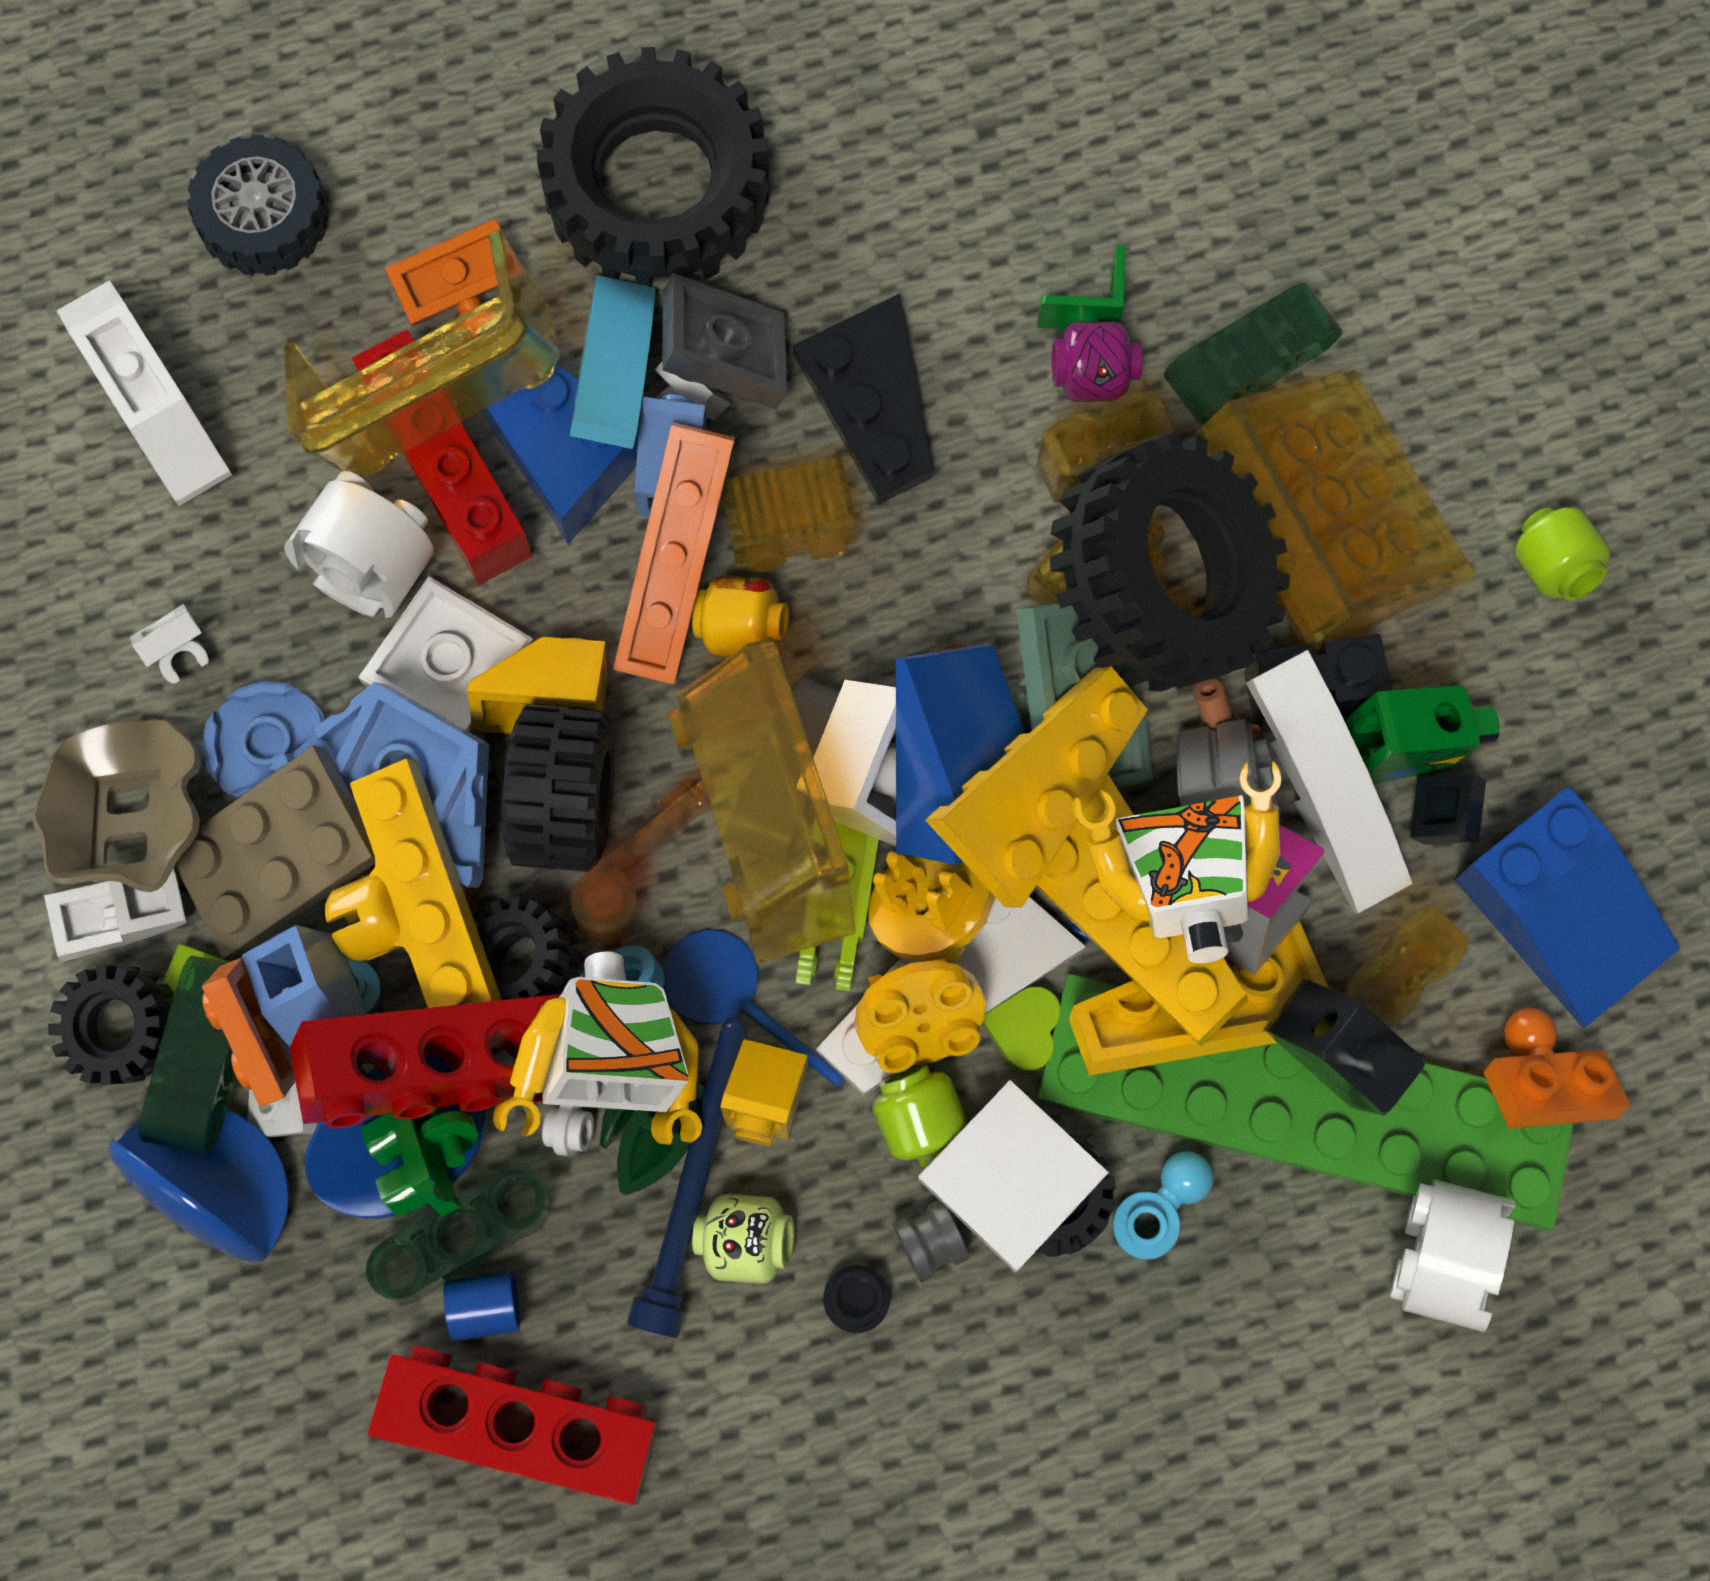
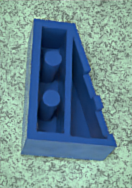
[458,319,639,545]

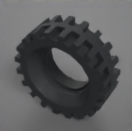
[537,47,770,287]
[1050,434,1290,692]

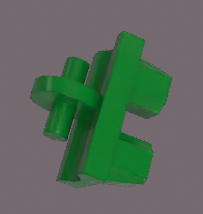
[360,1107,478,1217]

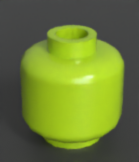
[1515,508,1610,601]
[872,1064,968,1168]

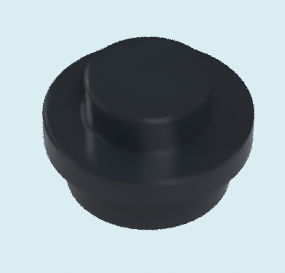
[823,1265,890,1333]

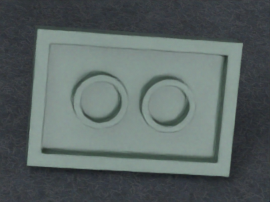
[1016,602,1153,789]

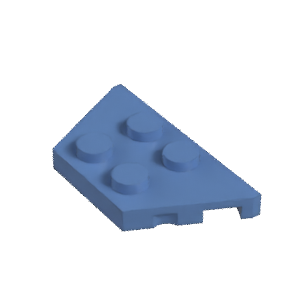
[270,682,489,888]

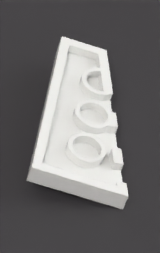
[816,897,1086,1096]

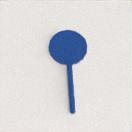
[663,929,844,1086]

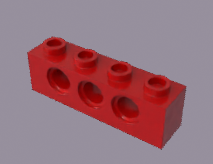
[352,329,533,586]
[289,994,561,1129]
[367,1345,659,1505]

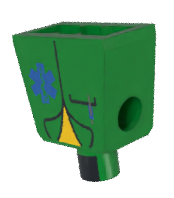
[1344,685,1500,784]

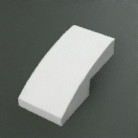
[44,868,187,963]

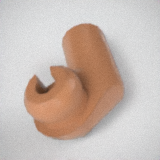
[1193,679,1265,740]

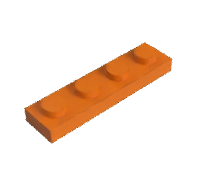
[613,422,734,685]

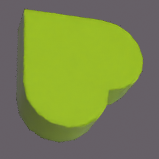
[982,987,1061,1073]

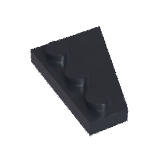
[793,293,933,505]

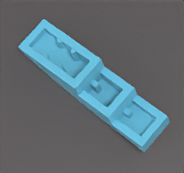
[569,275,656,449]

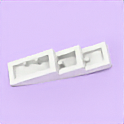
[1246,650,1413,914]

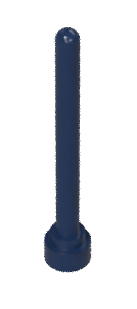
[626,1018,747,1338]

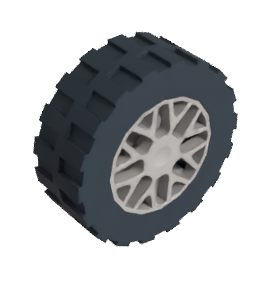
[187,135,329,276]

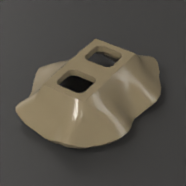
[33,719,201,892]

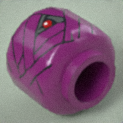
[1051,321,1142,402]

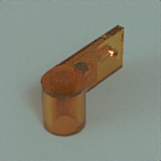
[571,774,718,946]

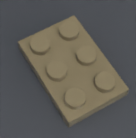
[175,746,375,959]

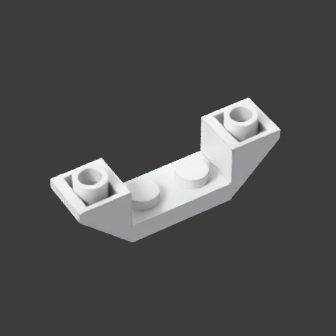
[56,280,232,506]

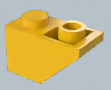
[720,1039,808,1147]

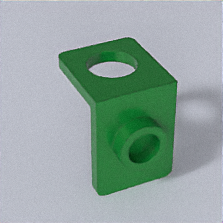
[1037,245,1125,332]

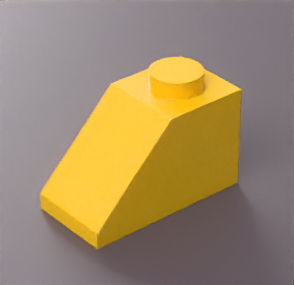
[467,637,608,734]

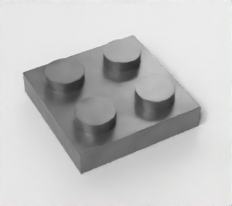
[662,273,787,410]

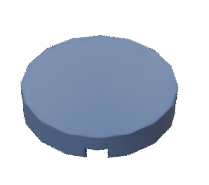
[202,681,326,799]

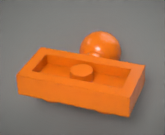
[385,218,522,350]
[201,957,295,1107]
[1483,1008,1631,1129]

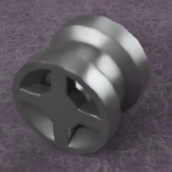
[892,1200,970,1283]

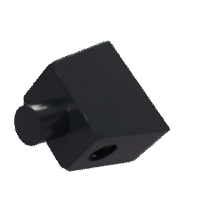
[1263,978,1426,1115]

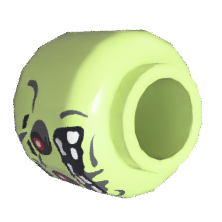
[692,1193,795,1284]

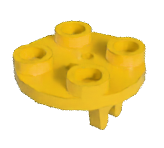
[868,851,996,963]
[855,957,986,1073]

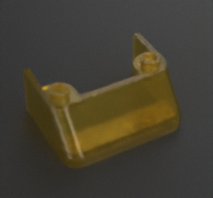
[283,229,559,476]
[667,637,856,964]

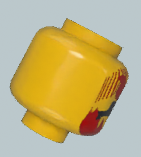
[692,575,789,660]

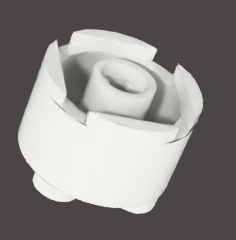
[284,470,434,618]
[1390,1179,1515,1332]

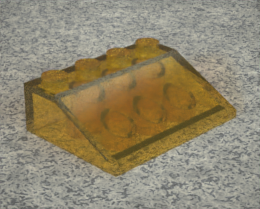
[1190,370,1475,650]

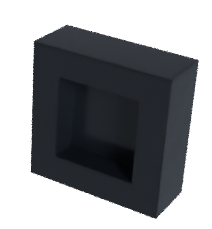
[1410,773,1486,845]

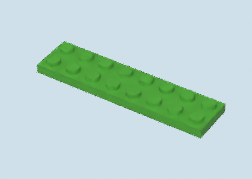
[1036,974,1574,1231]

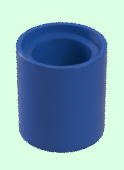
[443,1270,521,1342]

